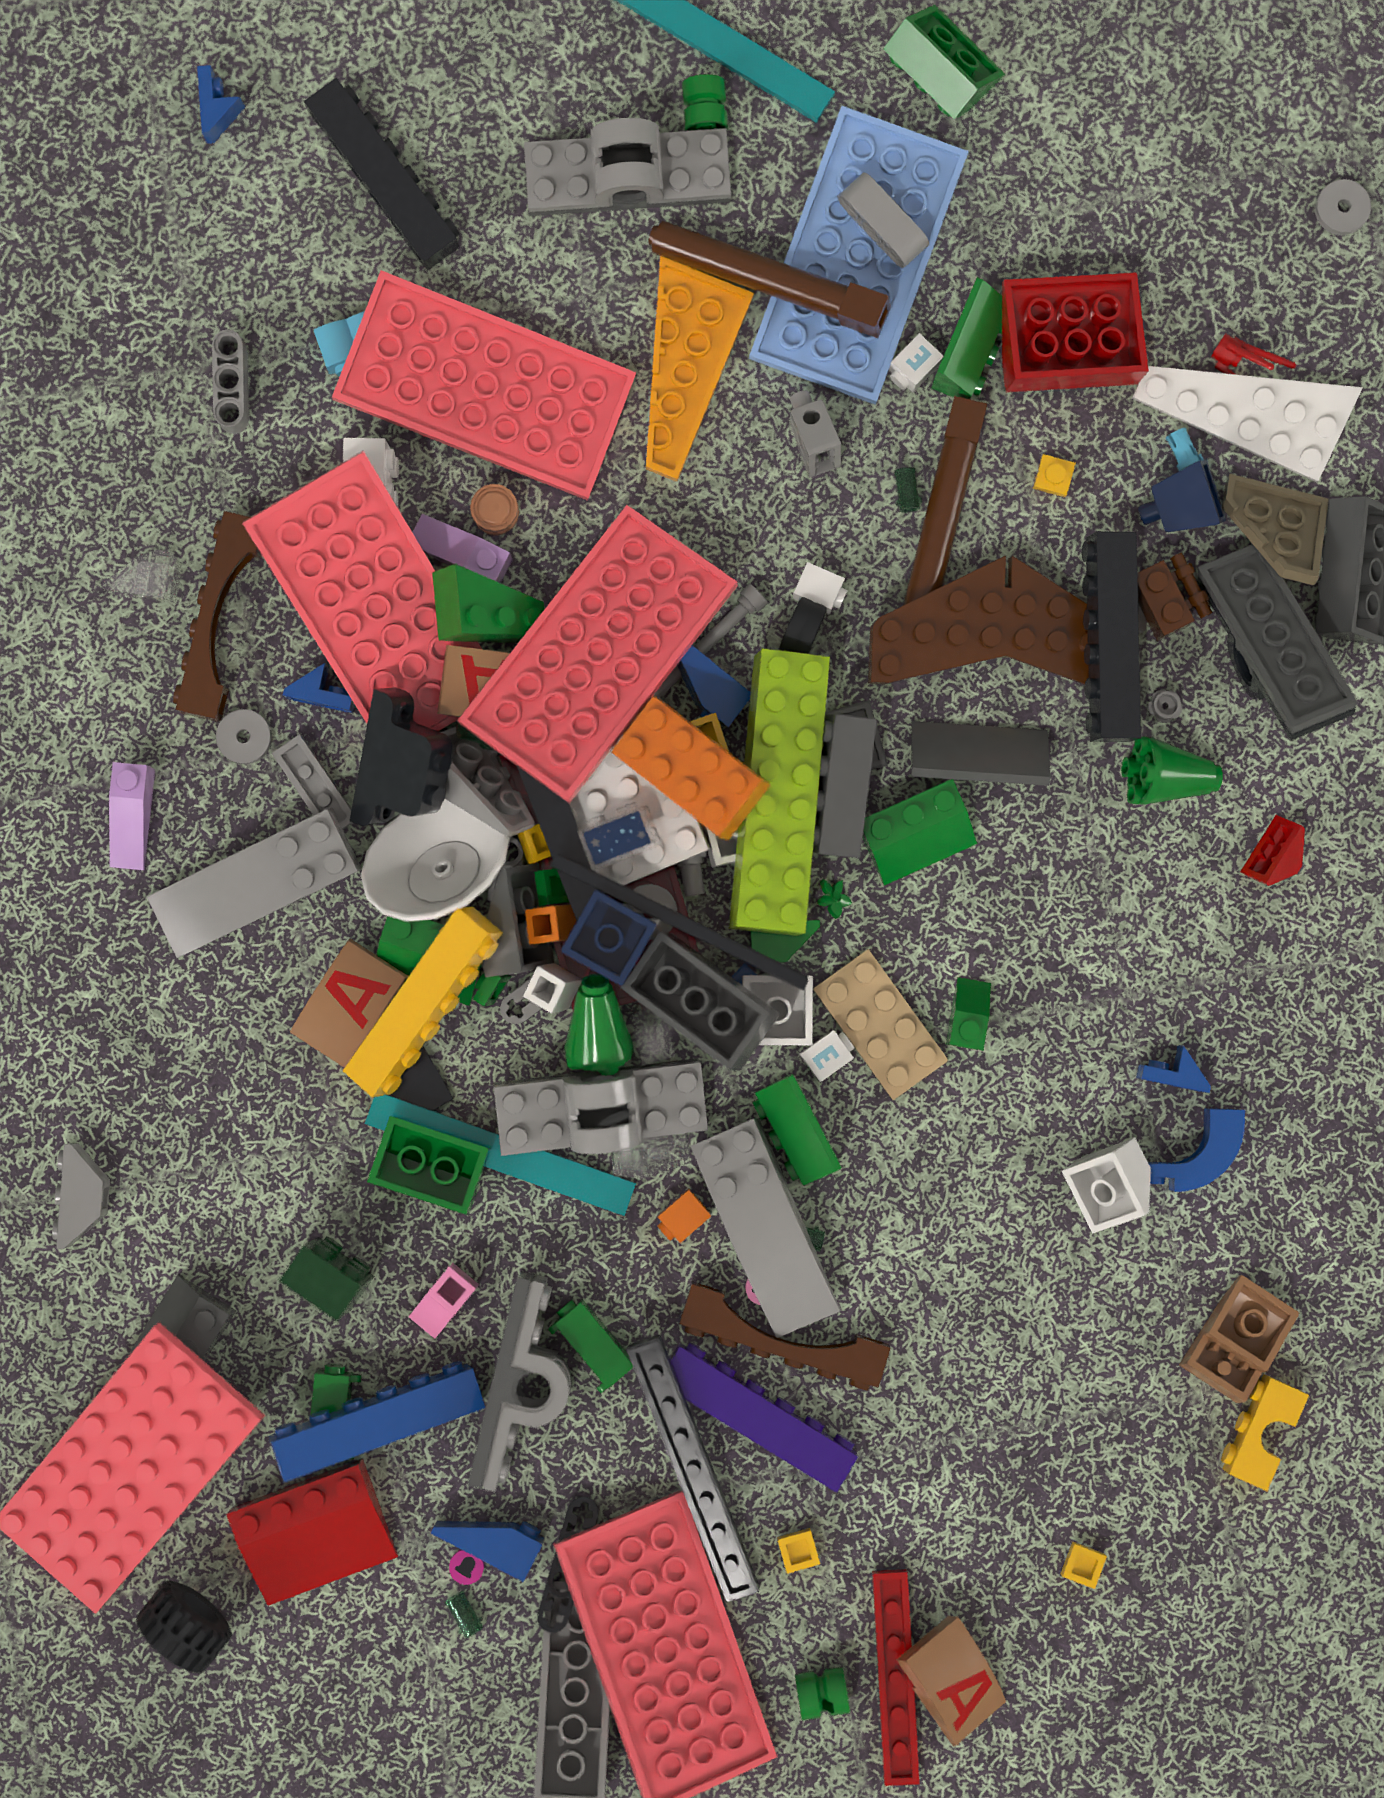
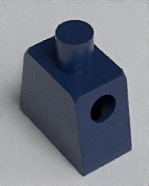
[1138,459,1227,533]

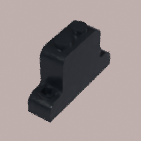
[349,687,453,826]

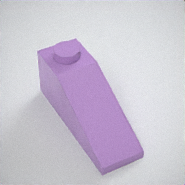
[412,514,513,583]
[109,762,155,870]

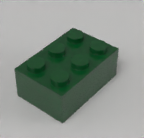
[279,1236,375,1322]

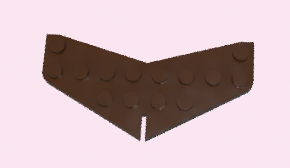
[868,555,1089,685]

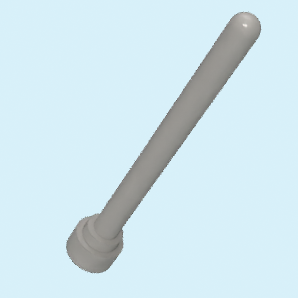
[645,583,768,706]

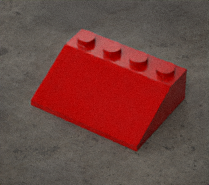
[1002,272,1149,392]
[226,1458,398,1606]

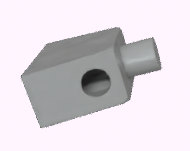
[790,390,841,478]

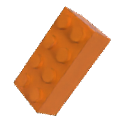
[611,696,771,841]

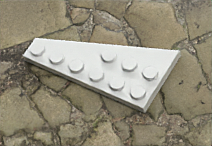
[1132,366,1363,482]

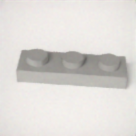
[271,734,353,830]

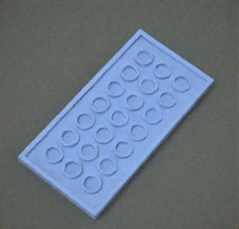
[749,106,969,405]

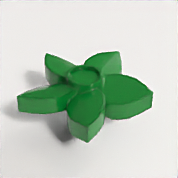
[817,879,853,919]

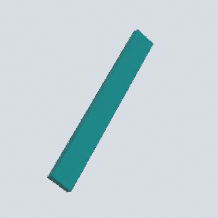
[616,0,835,123]
[365,1095,636,1216]

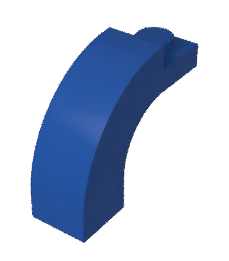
[1148,1108,1245,1192]

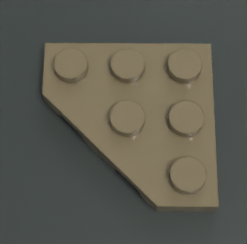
[1222,474,1329,586]

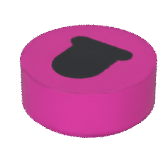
[449,1549,485,1585]

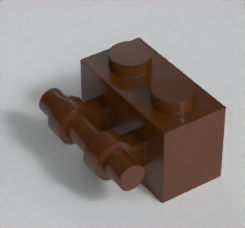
[1137,552,1213,642]

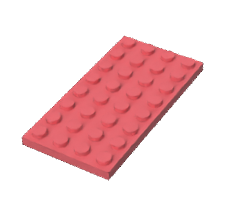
[332,270,636,500]
[242,451,482,731]
[458,505,738,804]
[0,1322,265,1614]
[554,1490,777,1798]

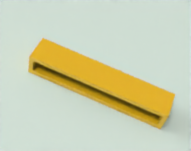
[343,907,503,1097]

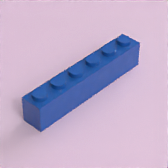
[268,1361,485,1482]

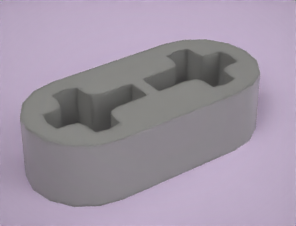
[500,978,543,1024]

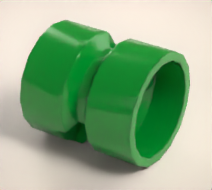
[682,74,728,131]
[795,1666,850,1721]

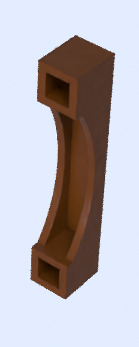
[173,511,262,722]
[679,1281,891,1390]

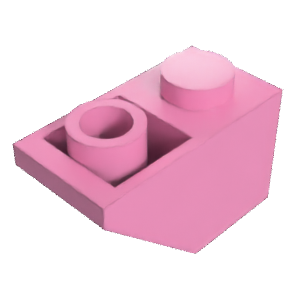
[409,1263,479,1339]

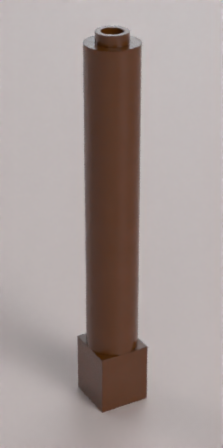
[648,221,891,338]
[903,396,988,605]

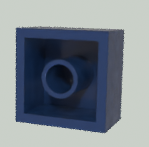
[561,890,657,986]

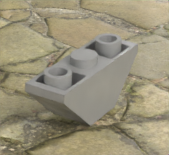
[52,1143,110,1249]

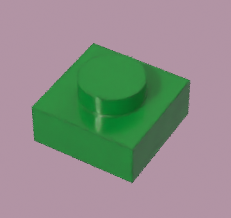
[534,869,569,906]
[473,972,512,1007]

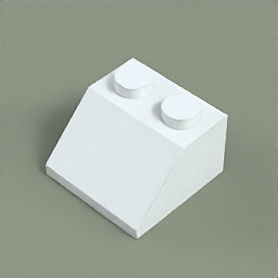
[1062,1137,1151,1234]

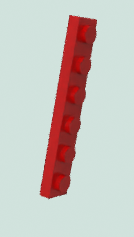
[872,1569,920,1786]

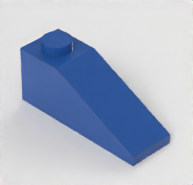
[677,645,751,727]
[431,1521,545,1582]

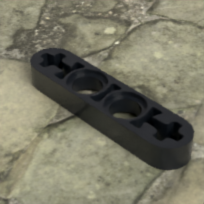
[537,1497,599,1633]

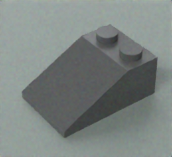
[481,863,554,977]

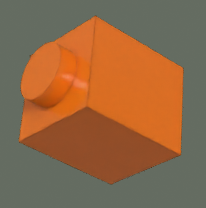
[525,905,577,944]
[657,1188,712,1243]

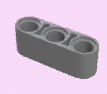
[837,172,929,268]
[212,329,249,434]

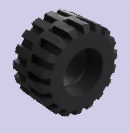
[136,1580,232,1673]

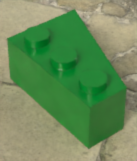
[432,564,545,643]

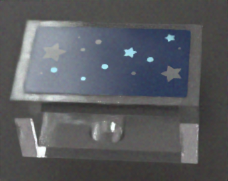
[577,802,662,870]

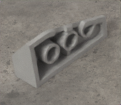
[441,725,535,838]

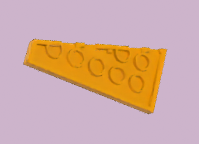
[646,255,754,482]

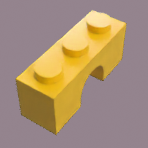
[1221,1374,1309,1491]

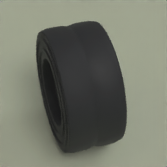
[778,597,827,654]

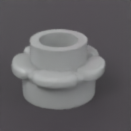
[1148,689,1182,723]

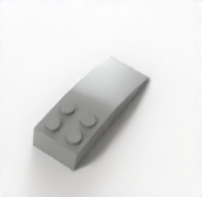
[147,808,362,958]
[690,1119,841,1338]
[533,1581,610,1798]

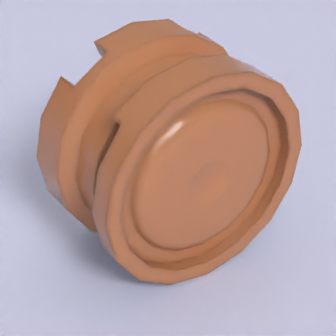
[470,484,519,536]

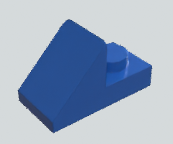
[197,65,245,143]
[283,663,355,714]
[1136,1045,1211,1093]

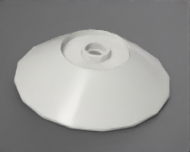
[361,799,510,922]

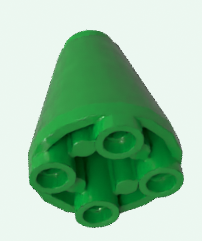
[1121,736,1223,805]
[564,974,634,1076]

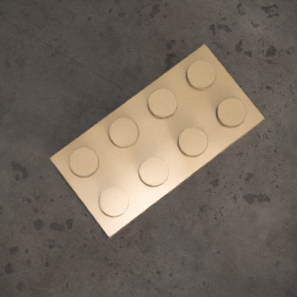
[813,949,949,1100]

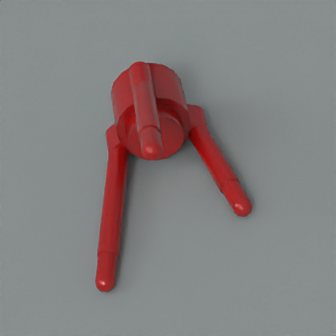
[1211,333,1296,375]

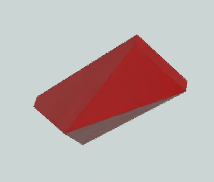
[1240,815,1305,886]

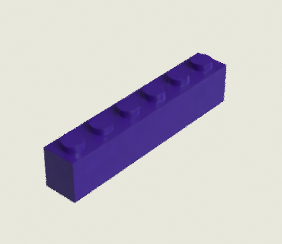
[670,1342,858,1493]

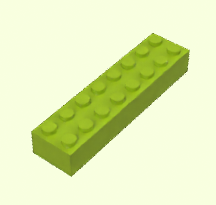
[729,648,830,936]

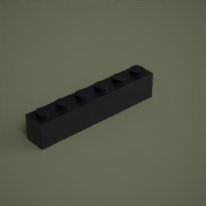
[304,77,460,271]
[1082,531,1141,742]

